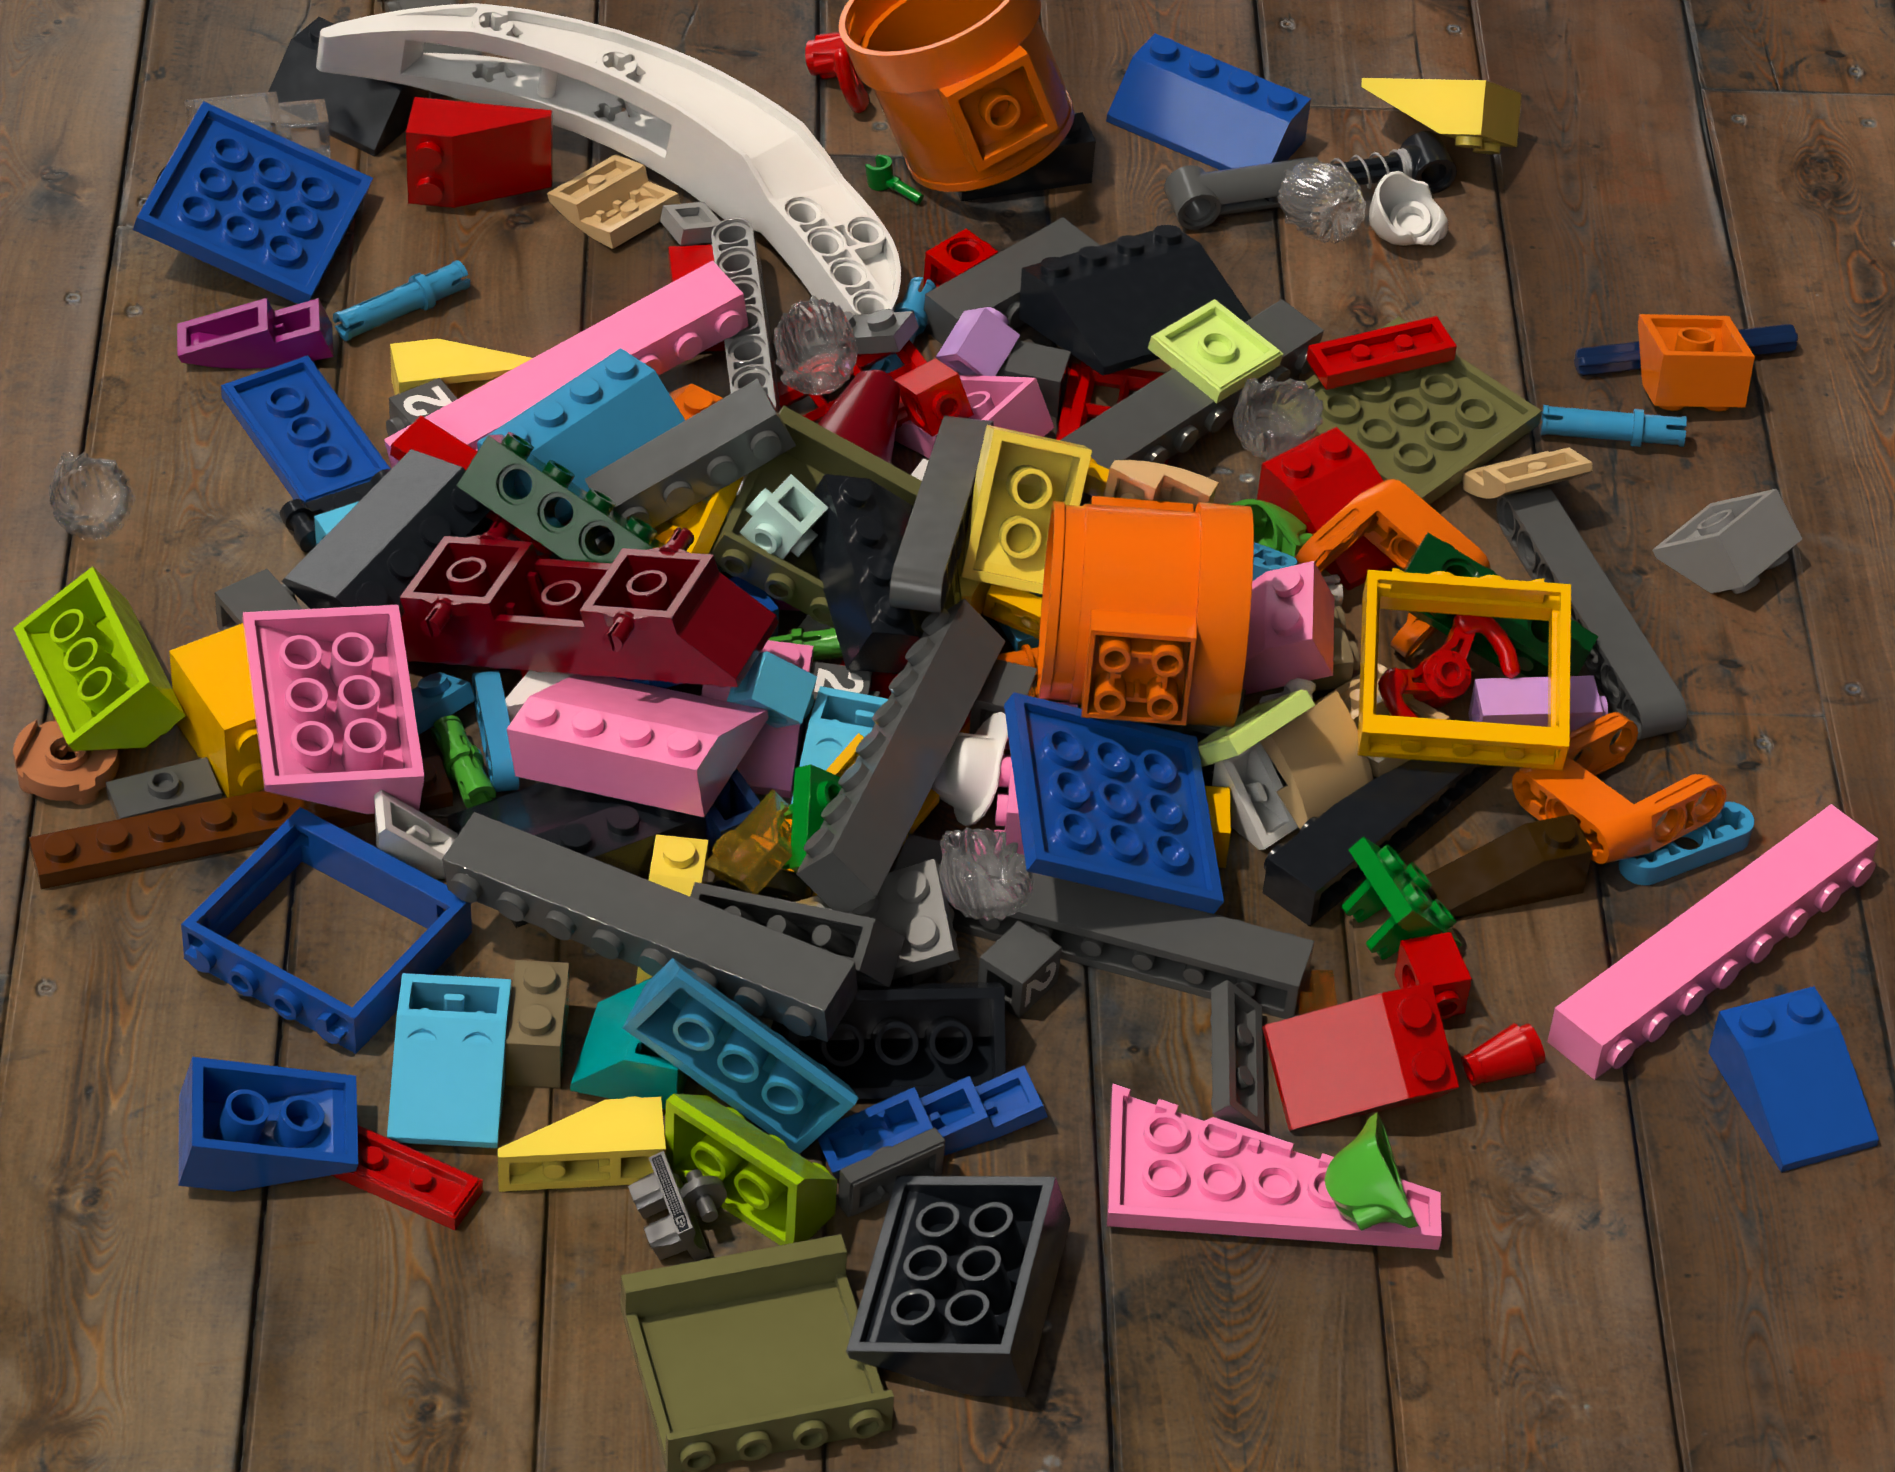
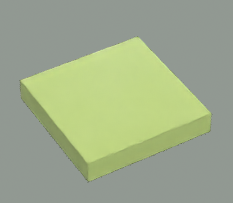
[1148,299,1283,404]
[1198,689,1315,767]

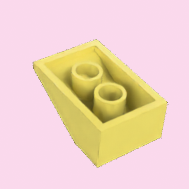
[1361,78,1522,154]
[960,425,1092,594]

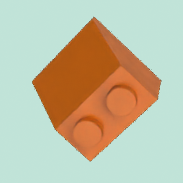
[1638,314,1755,412]

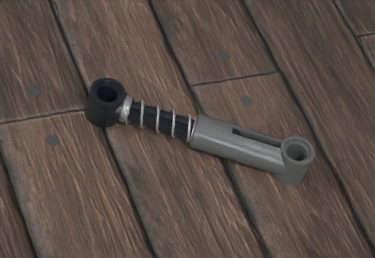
[1164,131,1457,229]

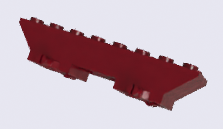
[400,516,779,687]

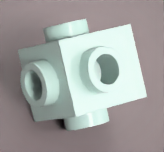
[740,474,828,559]

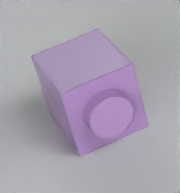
[936,307,1020,376]

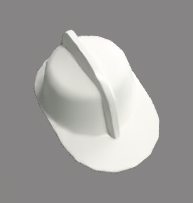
[932,712,1008,826]

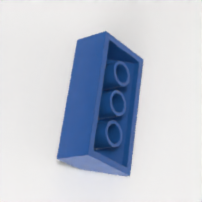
[1106,33,1311,170]

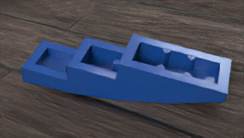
[817,1065,1048,1179]

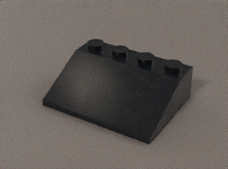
[1019,225,1251,376]
[810,474,955,674]
[448,782,706,928]
[846,1176,1071,1397]

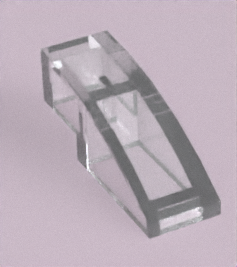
[185,91,331,157]

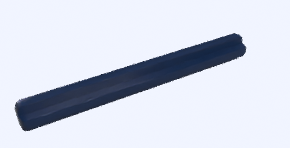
[1574,324,1798,376]

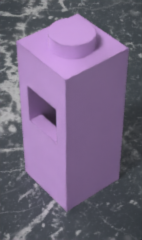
[1468,676,1608,732]

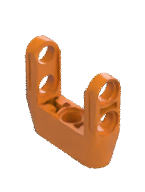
[1295,479,1490,659]
[1512,712,1727,864]

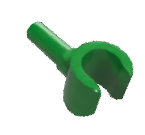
[865,154,924,205]

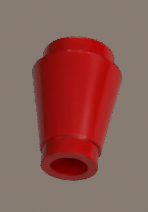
[1461,1023,1546,1086]

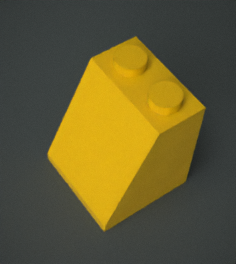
[169,623,264,798]

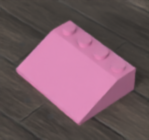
[242,605,424,814]
[507,674,769,817]

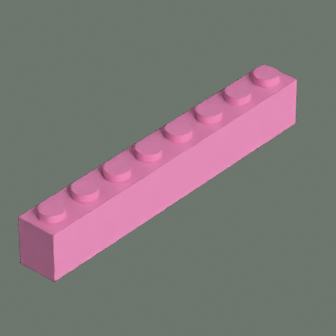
[384,260,749,468]
[1547,804,1879,1080]

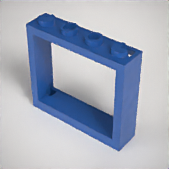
[181,807,472,1054]

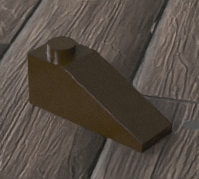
[1426,814,1593,919]

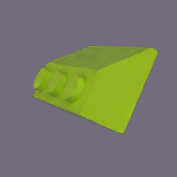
[665,1094,837,1245]

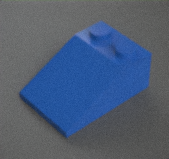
[1708,986,1879,1172]
[178,1057,358,1192]

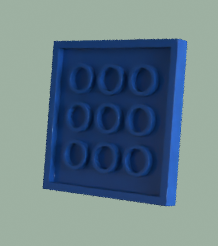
[133,101,373,304]
[1004,692,1224,914]

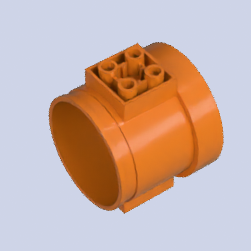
[839,0,1075,192]
[1037,496,1254,728]

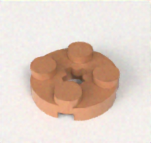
[13,714,120,805]

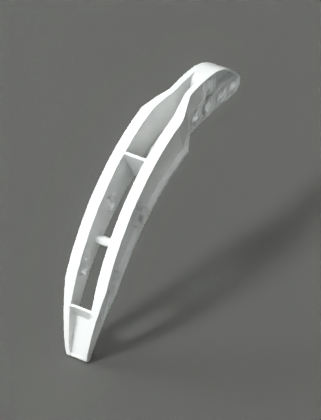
[316,3,901,317]

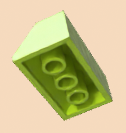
[13,566,186,751]

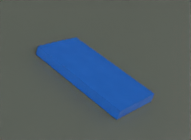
[221,355,391,502]

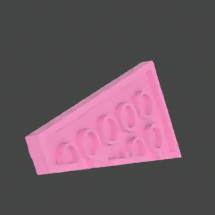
[1107,1084,1442,1250]

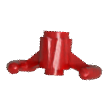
[805,32,869,113]
[1378,614,1520,718]

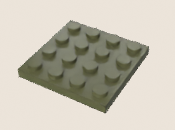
[1273,316,1542,505]

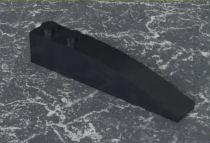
[1262,760,1505,926]

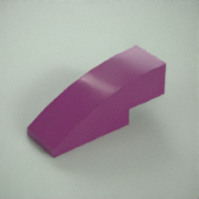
[177,298,334,369]

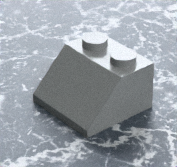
[1652,489,1802,594]

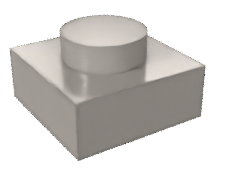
[660,202,721,246]

